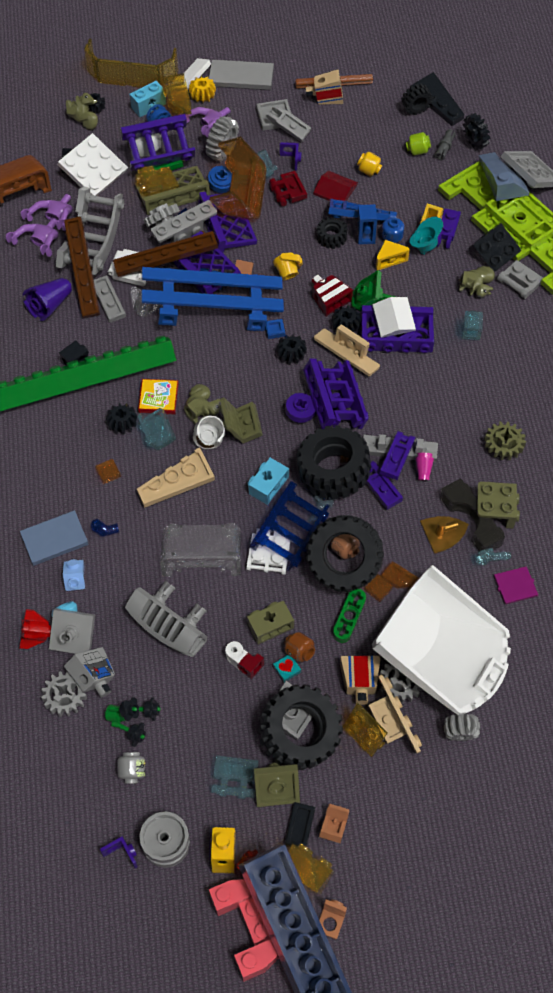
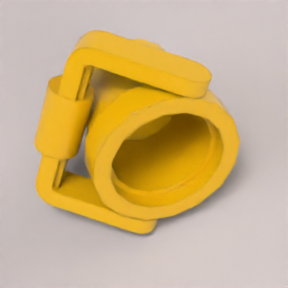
[273,252,303,280]

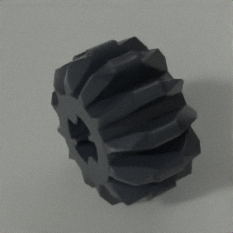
[331,305,362,332]
[276,334,307,364]
[106,402,138,434]

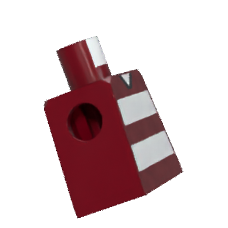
[311,275,353,317]

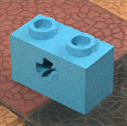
[129,81,166,117]
[248,457,289,505]

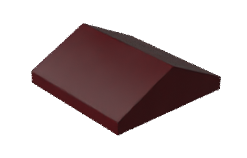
[313,171,358,201]

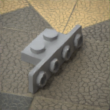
[151,200,217,243]

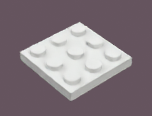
[57,133,128,196]

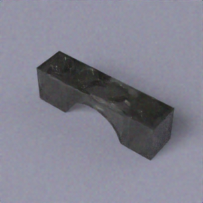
[440,478,505,556]

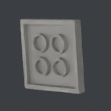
[501,151,553,188]

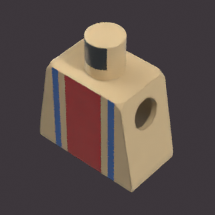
[306,70,343,104]
[340,656,380,705]

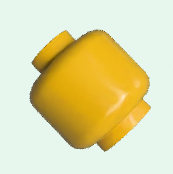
[357,152,382,177]

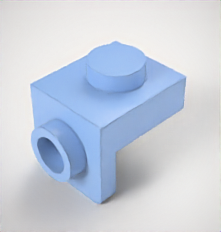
[63,559,85,591]

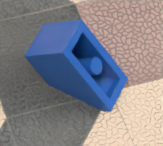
[357,204,377,244]

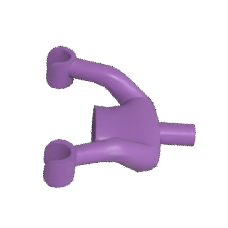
[179,107,230,138]
[21,194,73,231]
[6,218,59,257]

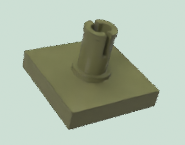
[254,763,300,807]

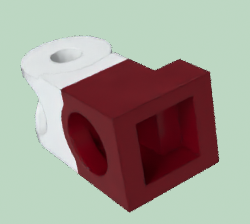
[225,641,264,680]

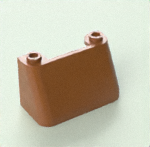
[0,155,52,204]

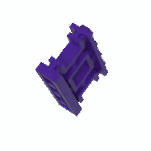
[303,358,368,429]

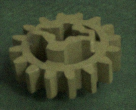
[484,421,526,460]

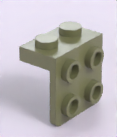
[219,397,263,444]
[477,482,520,529]

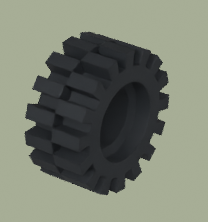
[401,84,433,115]
[317,216,348,249]

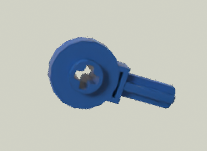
[208,166,261,193]

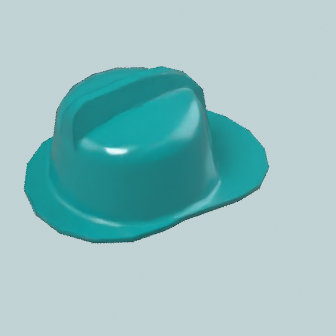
[410,217,443,255]

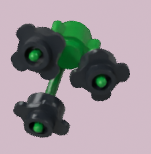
[105,697,160,747]

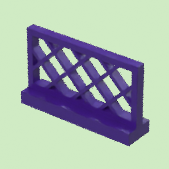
[198,192,257,253]
[172,231,241,294]

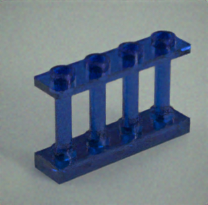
[249,481,330,571]

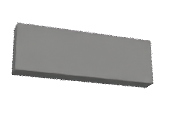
[94,275,126,323]

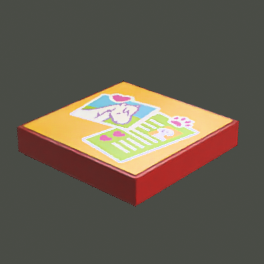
[138,379,179,414]

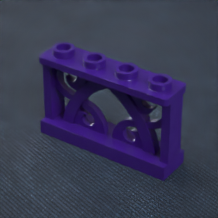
[361,305,434,353]

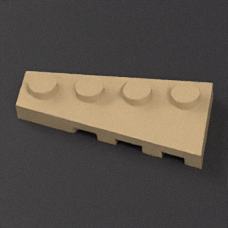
[137,447,215,508]

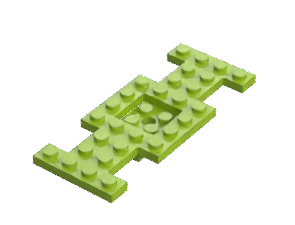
[438,161,553,294]

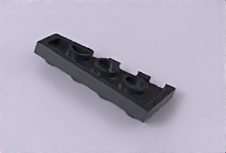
[410,72,465,126]

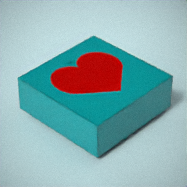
[273,655,301,683]

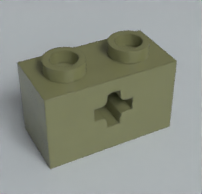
[247,600,294,645]

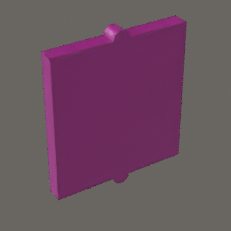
[494,566,538,605]

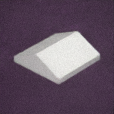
[372,297,416,338]

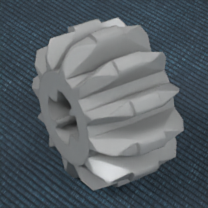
[444,713,480,741]

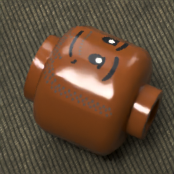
[285,632,315,662]

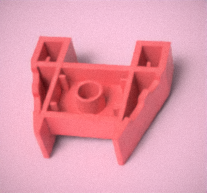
[209,879,279,982]

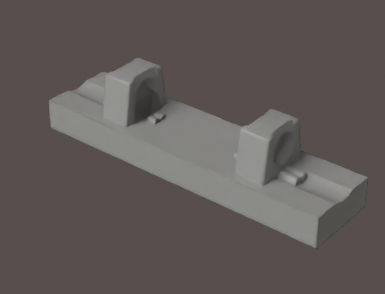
[363,434,438,462]

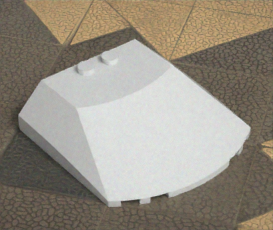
[372,565,511,715]

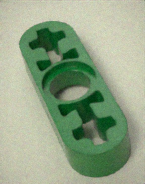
[333,589,366,643]

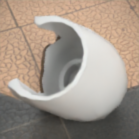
[193,416,225,449]

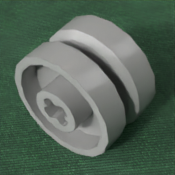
[139,811,190,868]

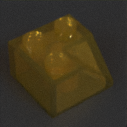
[163,73,192,115]
[288,843,335,895]

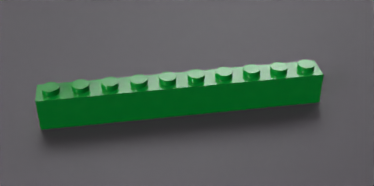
[0,336,177,411]

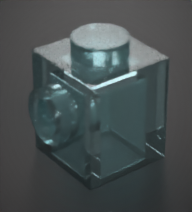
[462,311,483,340]

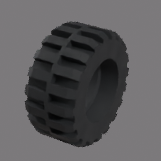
[297,425,371,500]
[306,515,384,592]
[258,684,343,770]

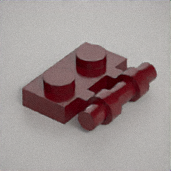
[269,171,307,206]

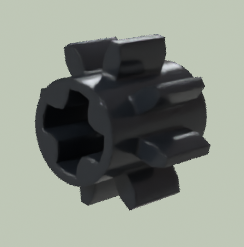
[89,93,105,114]

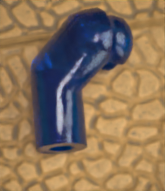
[91,519,119,537]

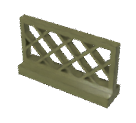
[135,166,210,215]

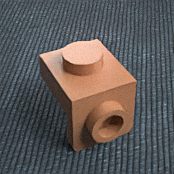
[319,804,349,843]

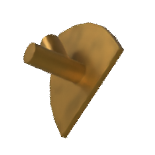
[420,516,469,554]

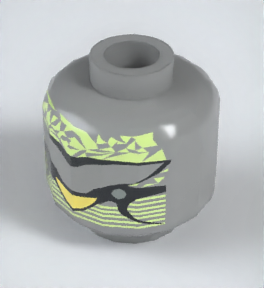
[117,752,145,784]

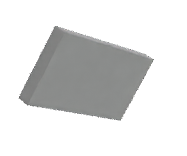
[209,60,274,90]

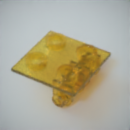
[343,703,388,757]

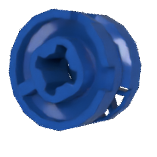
[146,104,172,122]

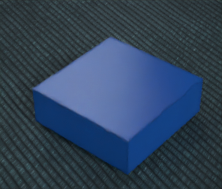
[265,319,285,339]

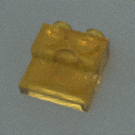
[135,165,179,196]

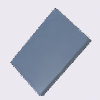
[20,510,89,566]

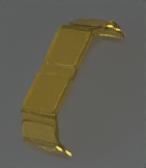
[84,39,178,88]

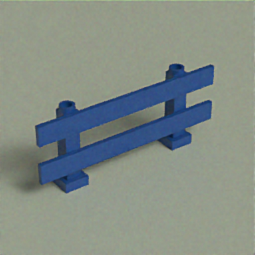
[142,267,284,331]

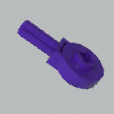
[285,393,341,423]

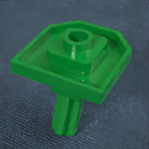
[351,270,395,311]

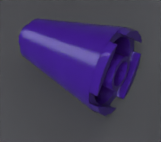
[23,278,72,321]

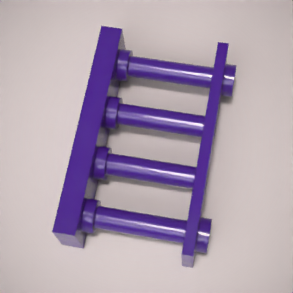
[121,114,195,171]

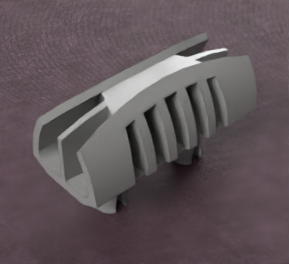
[125,581,208,657]

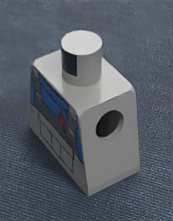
[64,647,115,698]

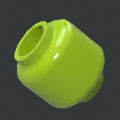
[406,132,431,156]

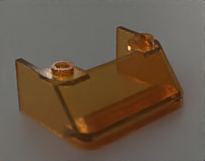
[209,136,266,220]

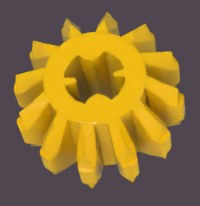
[189,76,216,103]

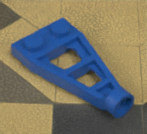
[328,199,397,220]

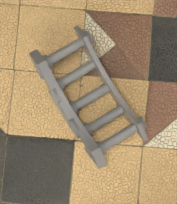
[56,187,124,275]

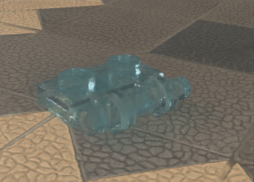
[211,756,259,799]

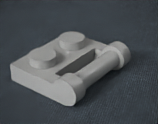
[497,260,543,299]

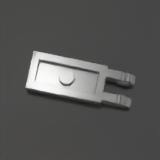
[266,105,311,143]

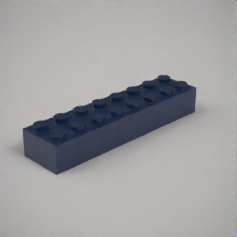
[238,844,352,993]

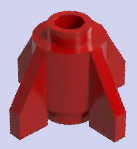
[19,609,52,649]

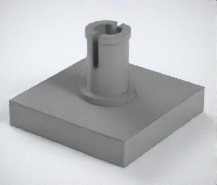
[49,608,95,654]

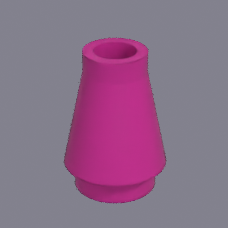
[415,453,434,480]

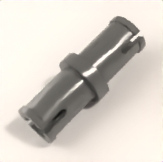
[435,129,456,161]

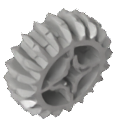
[206,116,239,162]

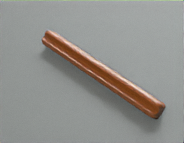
[295,74,373,89]

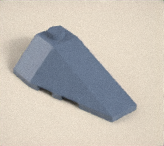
[479,152,529,201]

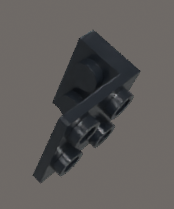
[472,223,521,272]

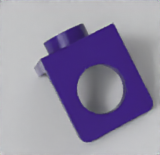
[280,142,301,171]
[100,836,138,869]

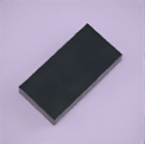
[285,802,316,851]

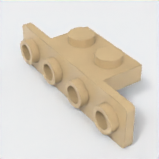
[314,324,380,376]
[368,674,422,753]

